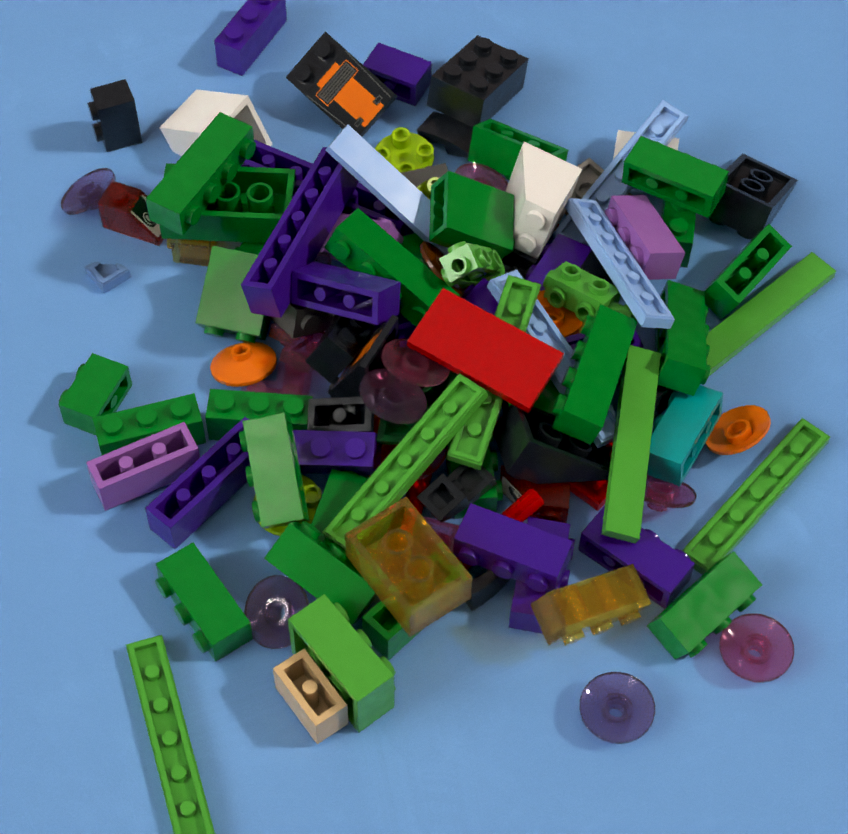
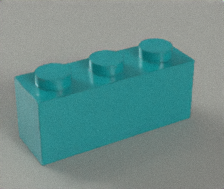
[647,385,723,486]

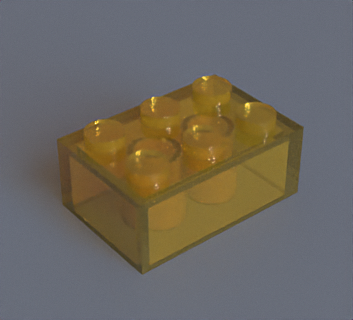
[345,497,472,637]

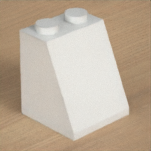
[159,90,273,156]
[506,142,582,259]

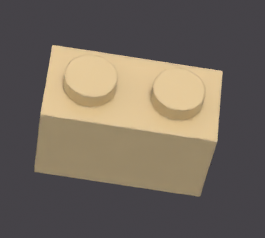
[273,648,349,744]

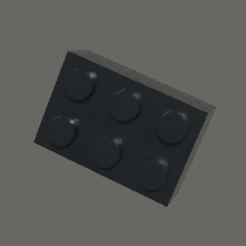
[427,35,529,127]

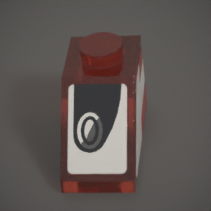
[98,180,164,246]
[500,465,571,523]

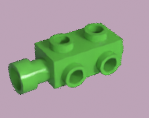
[439,241,505,289]
[543,261,637,322]

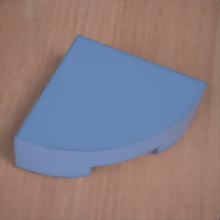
[85,262,131,293]

